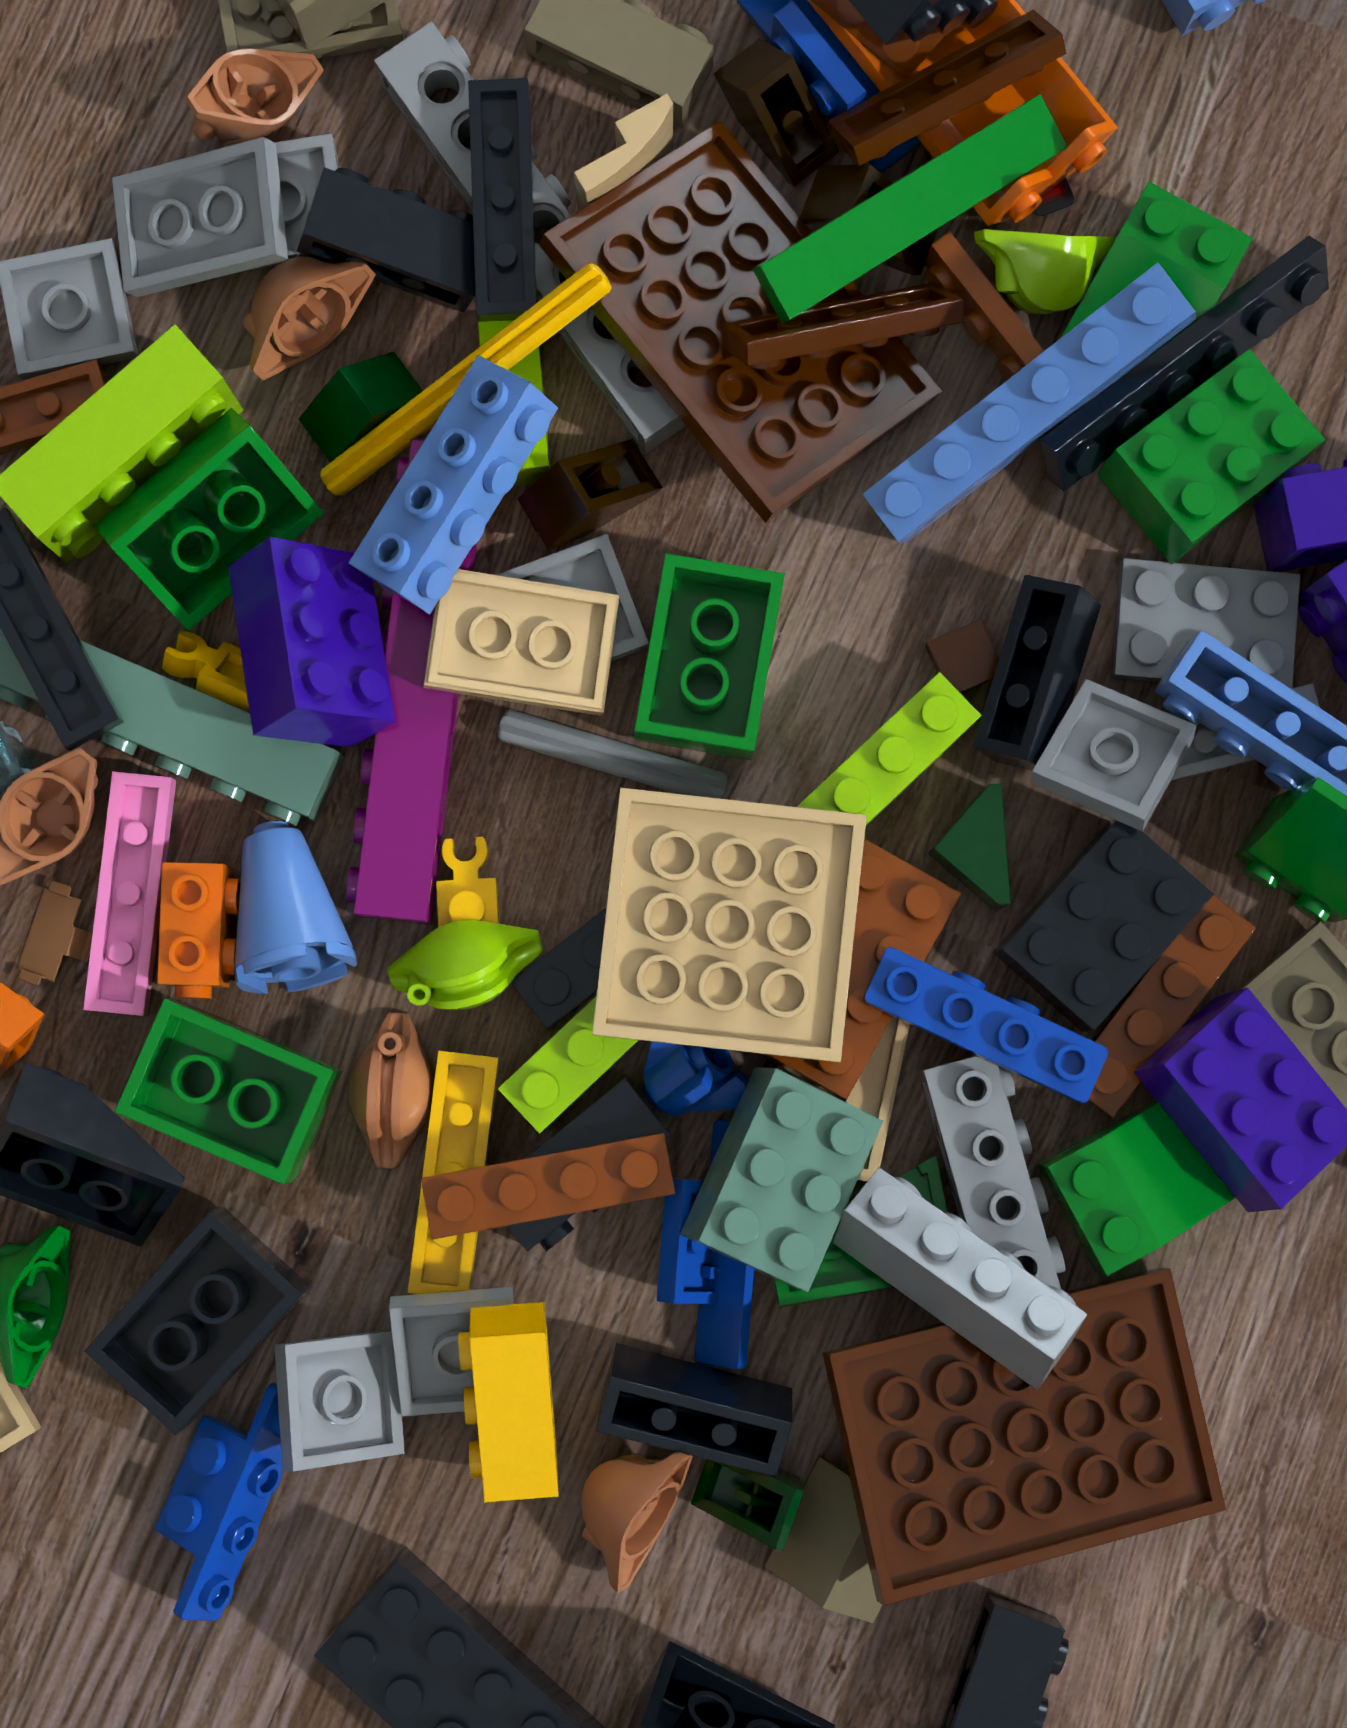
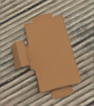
[17,881,93,986]

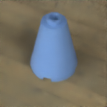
[234,821,357,994]

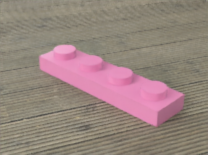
[83,771,176,1016]

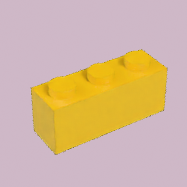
[458,1302,559,1503]

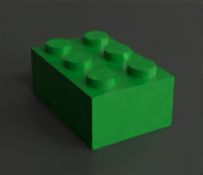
[1097,349,1326,565]
[95,407,324,631]
[634,553,785,760]
[115,998,343,1185]

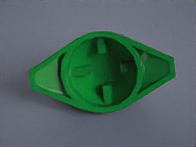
[0,1226,70,1389]

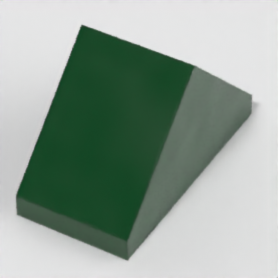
[299,351,423,462]
[927,783,1011,909]
[691,1459,804,1551]

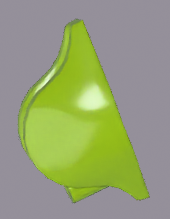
[974,229,1117,315]
[387,920,544,1011]

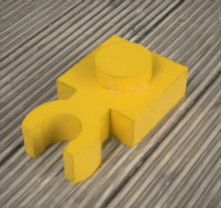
[162,630,250,713]
[436,837,500,927]

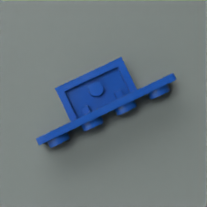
[737,0,921,174]
[863,947,1108,1104]
[657,1120,754,1369]
[154,1383,282,1621]

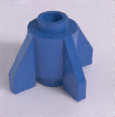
[643,1042,749,1117]

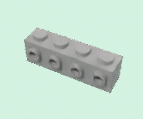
[918,1055,1066,1289]
[833,1167,1087,1390]

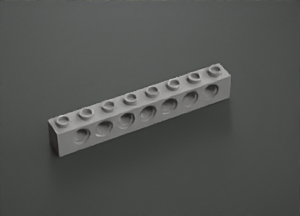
[374,21,686,454]

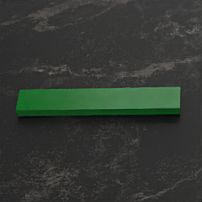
[752,94,1068,323]

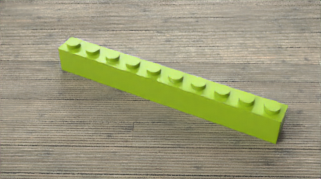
[498,672,982,1134]

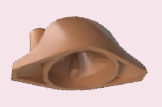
[186,48,324,144]
[243,257,376,380]
[0,747,98,886]
[348,1011,435,1169]
[581,1452,693,1593]

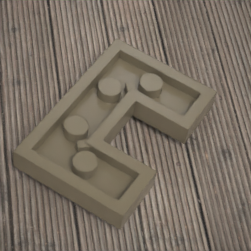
[218,0,404,59]

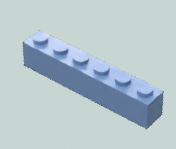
[862,262,1196,543]

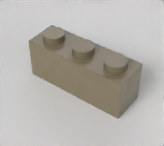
[524,0,714,129]

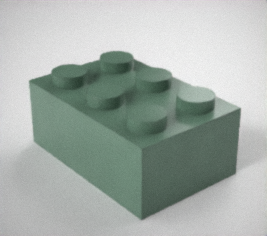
[680,1067,883,1292]

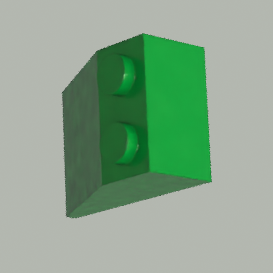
[1061,181,1253,386]
[1234,777,1347,924]
[1037,1100,1236,1276]

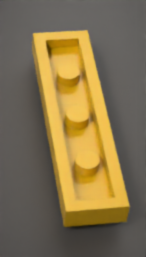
[407,1051,500,1294]

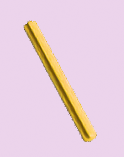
[320,263,612,496]

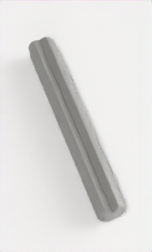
[497,709,728,799]

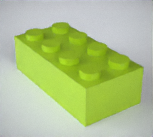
[0,324,243,563]

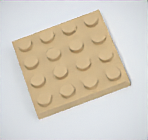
[592,788,867,1062]

